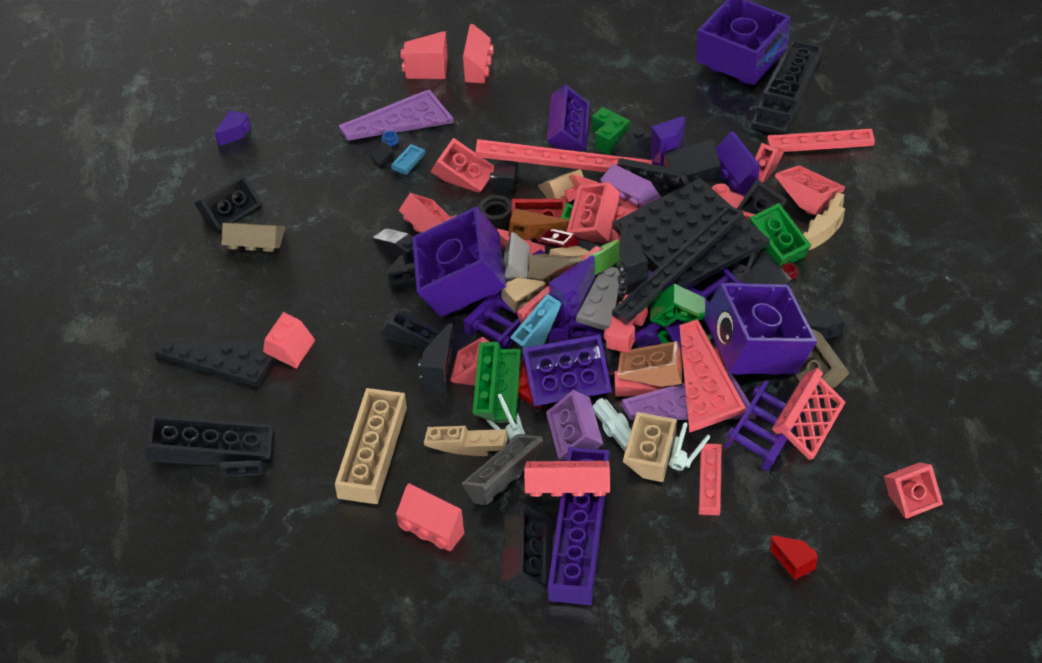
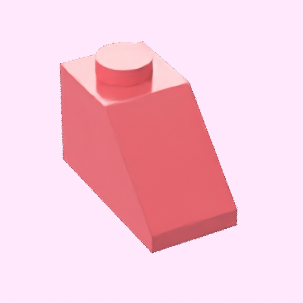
[755,143,784,183]

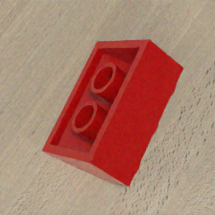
[512,198,567,218]

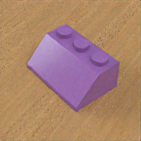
[600,164,661,207]
[546,390,603,460]

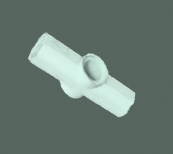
[592,398,631,451]

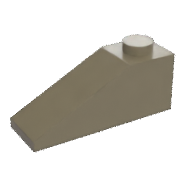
[529,254,583,282]

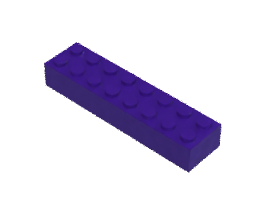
[548,447,609,605]

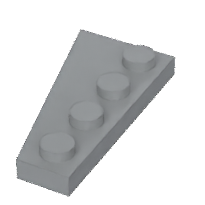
[576,266,620,330]

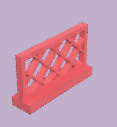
[772,368,845,460]

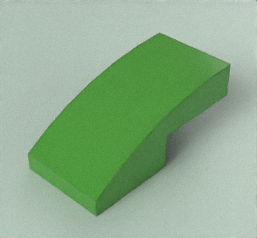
[588,239,620,275]

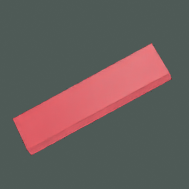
[699,444,722,516]

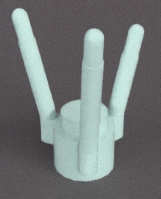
[486,394,526,442]
[668,423,710,471]

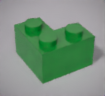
[592,107,630,155]
[650,284,705,327]

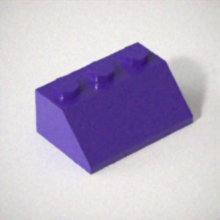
[650,116,685,166]
[716,132,760,195]

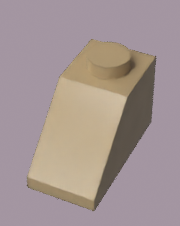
[501,278,546,312]

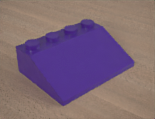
[521,335,612,406]

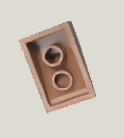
[617,341,683,387]

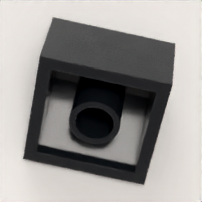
[737,179,788,214]

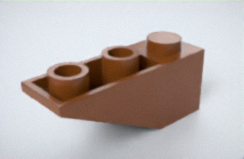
[508,209,569,240]

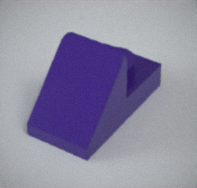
[634,322,663,348]

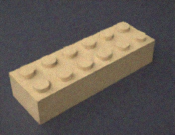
[335,388,407,504]

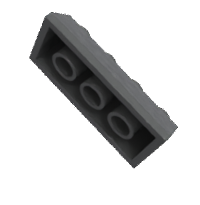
[462,434,543,505]

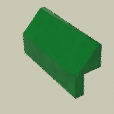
[473,342,522,423]

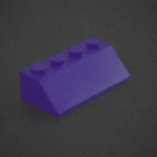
[547,84,590,151]

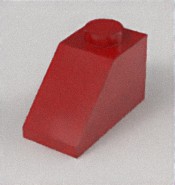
[769,536,818,580]

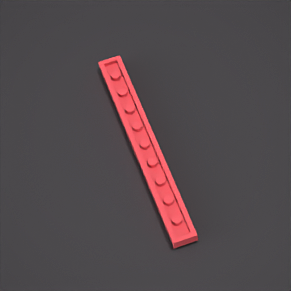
[475,139,652,172]

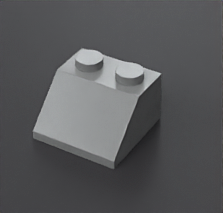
[503,232,532,282]

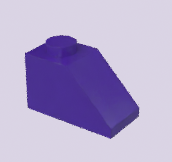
[215,110,251,145]

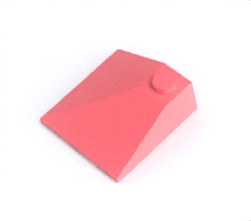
[775,165,845,215]

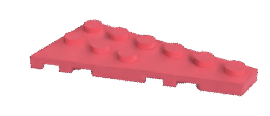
[680,319,746,433]

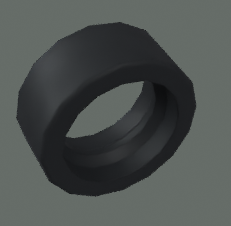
[479,195,512,229]

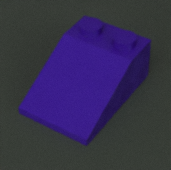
[549,255,595,322]

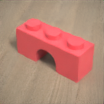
[604,295,649,353]

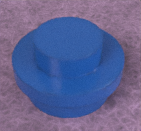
[381,131,399,146]

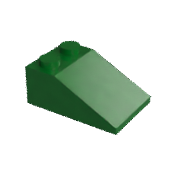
[749,203,811,267]

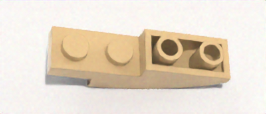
[803,193,845,251]
[424,426,508,456]

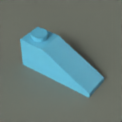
[510,294,561,350]

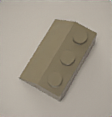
[222,223,285,252]
[795,329,850,393]

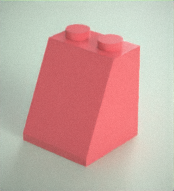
[401,32,448,79]

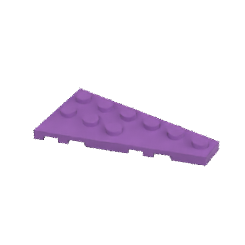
[339,90,454,140]
[622,370,756,420]

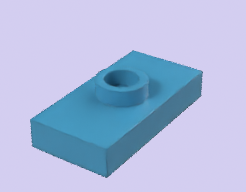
[391,144,425,175]

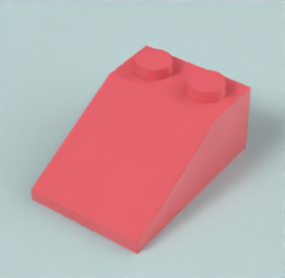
[431,138,494,193]

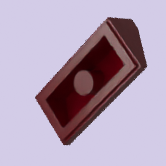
[537,228,579,248]

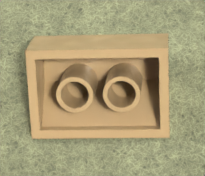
[623,412,677,482]

